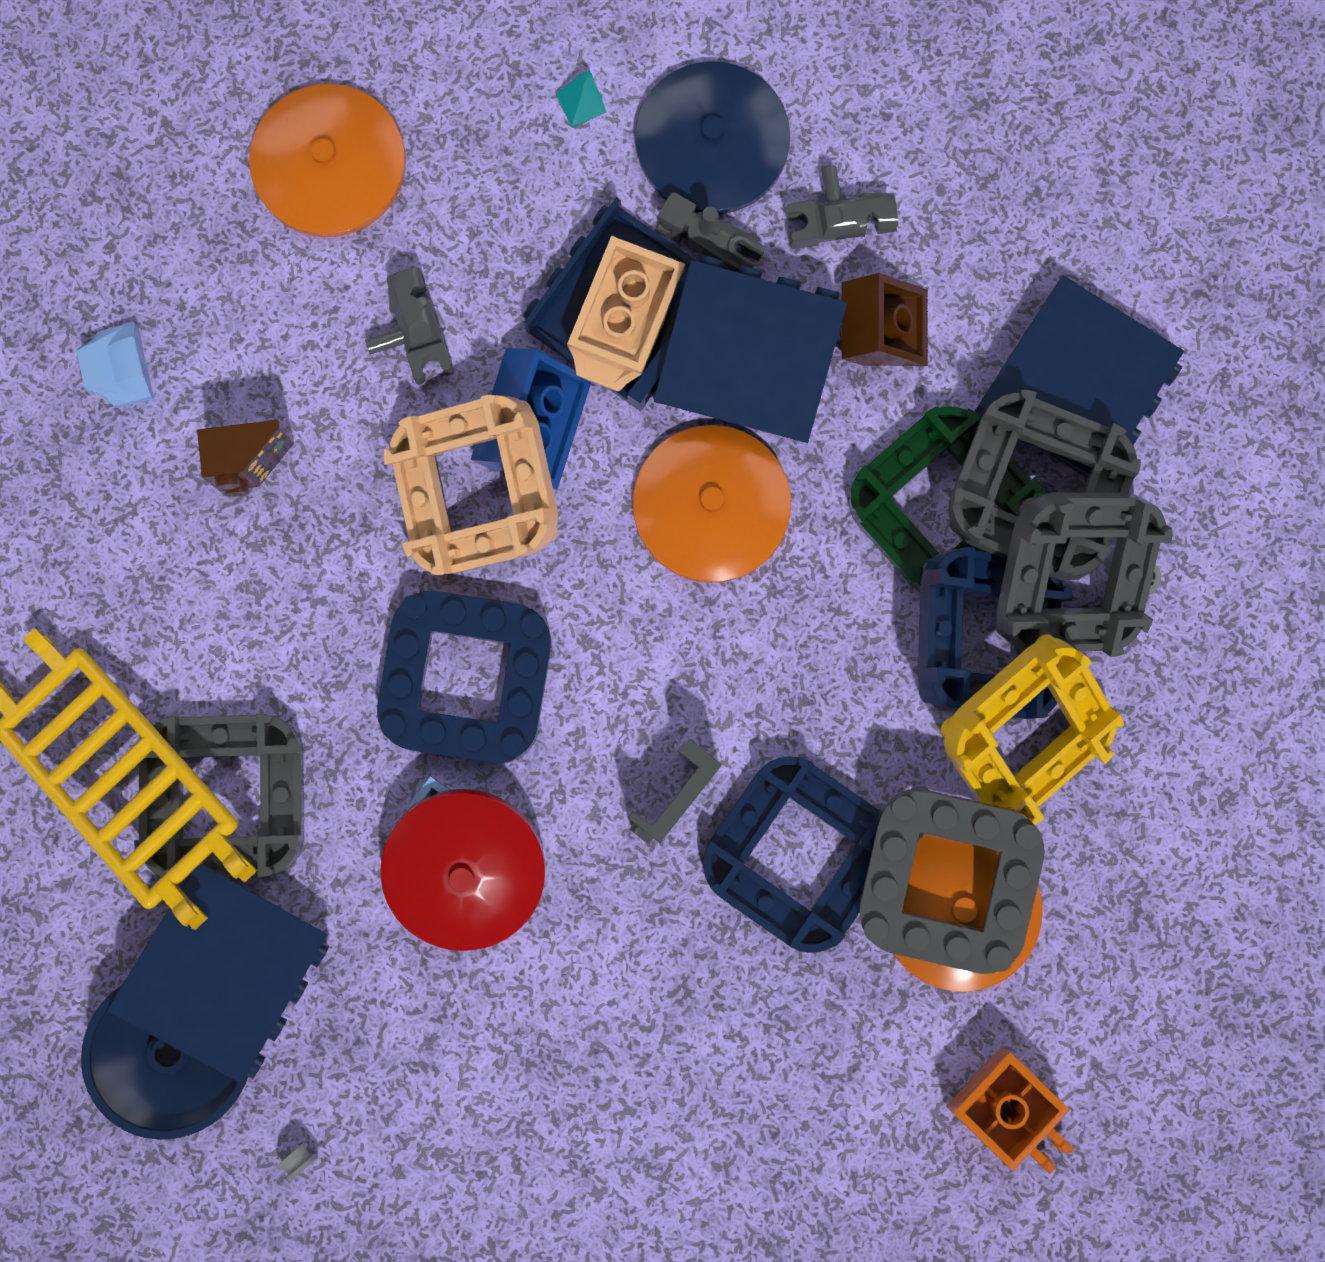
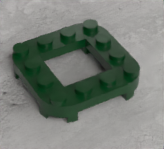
[848,406,1043,593]

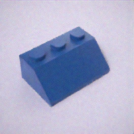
[470,348,591,490]

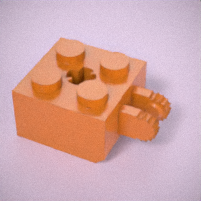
[946,1047,1074,1174]

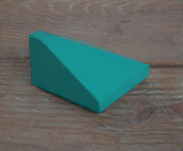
[555,70,607,128]

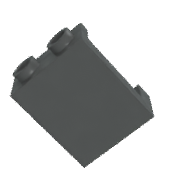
[628,739,722,845]

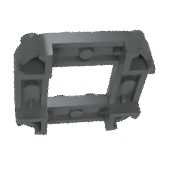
[948,390,1141,580]
[996,492,1172,657]
[134,714,304,880]
[859,787,1045,974]

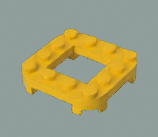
[940,634,1124,825]

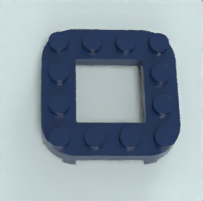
[918,547,1072,719]
[377,591,552,764]
[703,756,881,953]

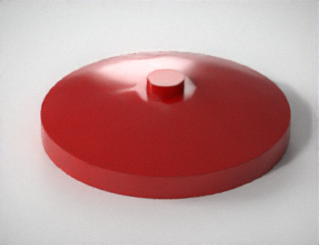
[380,789,545,951]

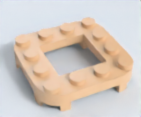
[383,395,558,575]

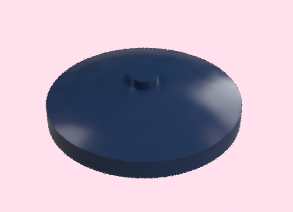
[635,61,790,214]
[81,984,248,1140]

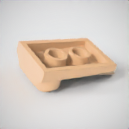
[567,236,685,391]

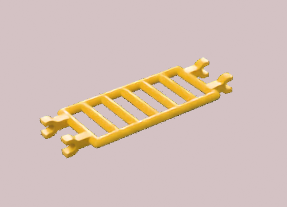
[0,628,257,930]

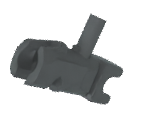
[786,165,899,249]
[655,192,766,272]
[365,267,454,385]

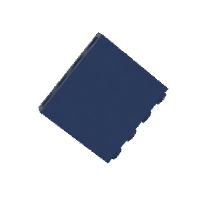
[523,197,698,412]
[654,255,847,443]
[974,275,1184,479]
[107,863,329,1084]

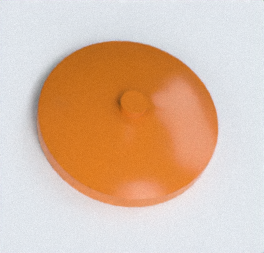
[249,84,406,237]
[633,425,791,583]
[893,834,1043,992]

